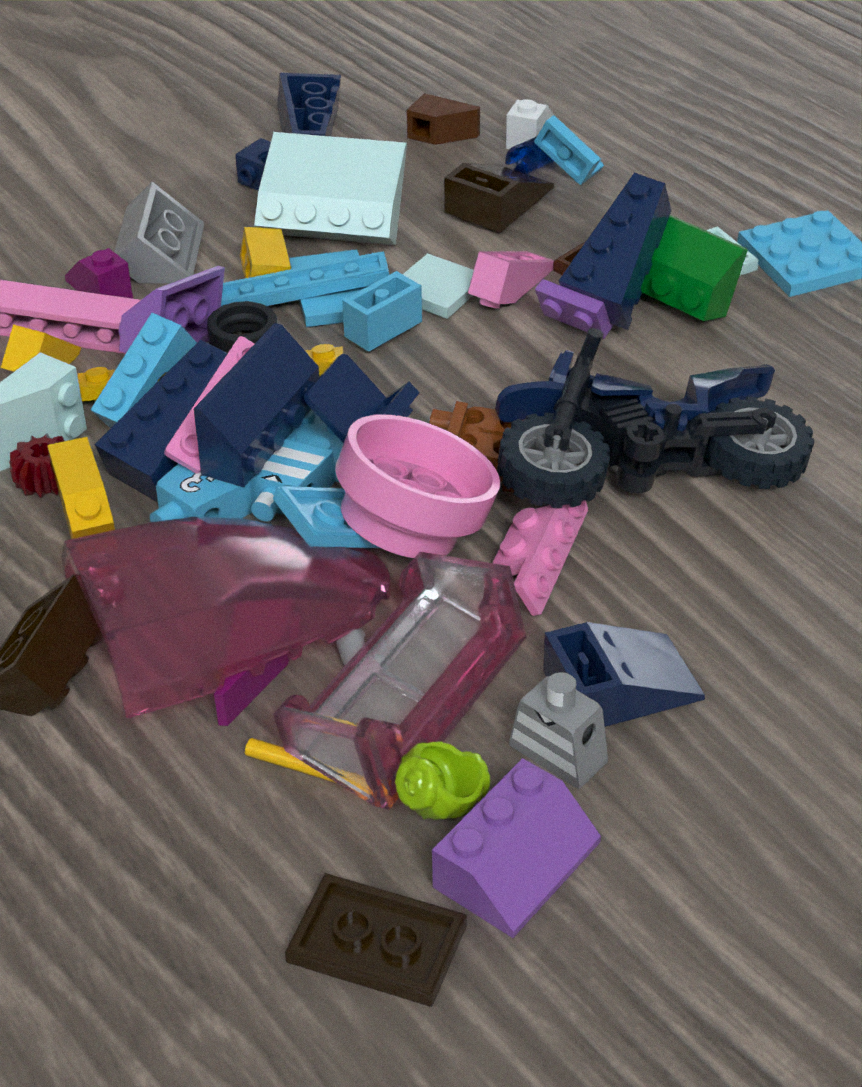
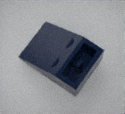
[543,622,705,727]

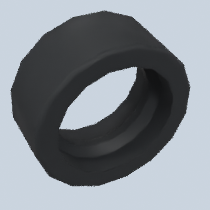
[207,301,277,353]

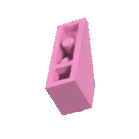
[468,251,554,308]

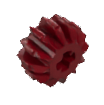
[9,433,65,498]

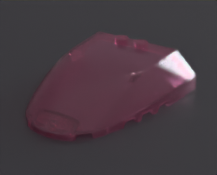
[61,517,391,718]

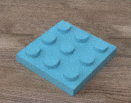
[737,210,862,297]

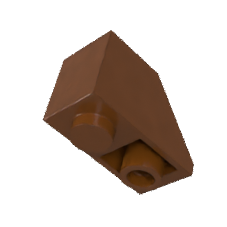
[407,93,480,145]

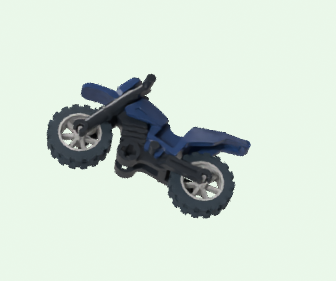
[495,328,814,508]

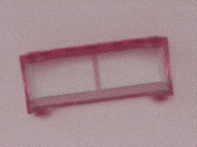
[273,552,526,810]

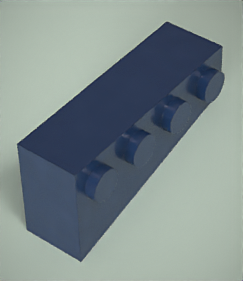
[277,73,341,136]
[559,172,672,330]
[94,340,228,503]

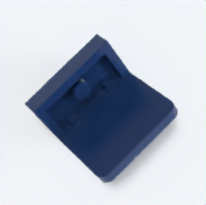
[304,354,420,444]

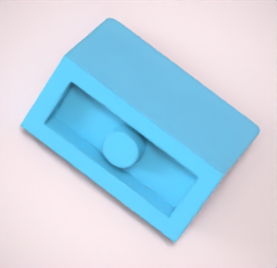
[534,115,604,185]

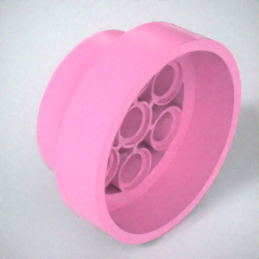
[335,414,500,559]

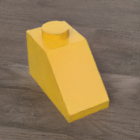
[0,324,81,372]

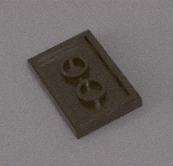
[285,873,467,1007]

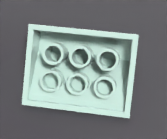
[254,132,407,245]

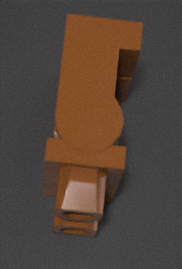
[429,401,525,493]

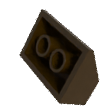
[0,574,113,717]

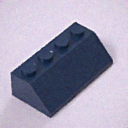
[194,323,319,487]

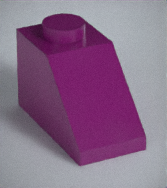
[65,248,133,299]

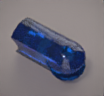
[505,136,555,174]

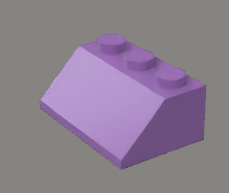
[118,266,225,353]
[432,758,601,938]

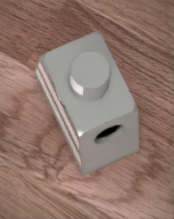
[509,672,608,790]

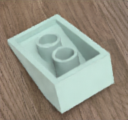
[0,352,87,471]

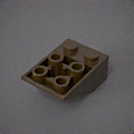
[444,163,554,232]

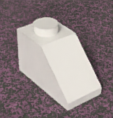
[506,99,554,154]

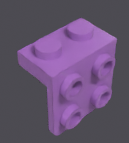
[535,279,613,339]

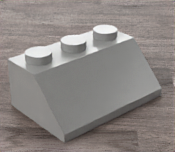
[114,182,204,283]

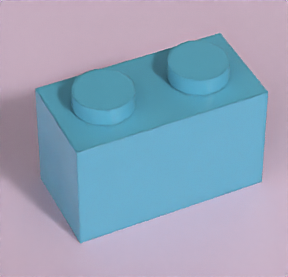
[342,271,422,352]

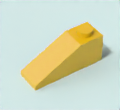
[47,437,116,554]

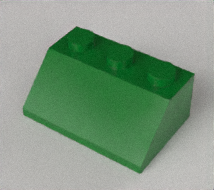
[641,215,748,321]

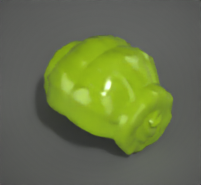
[395,741,490,820]

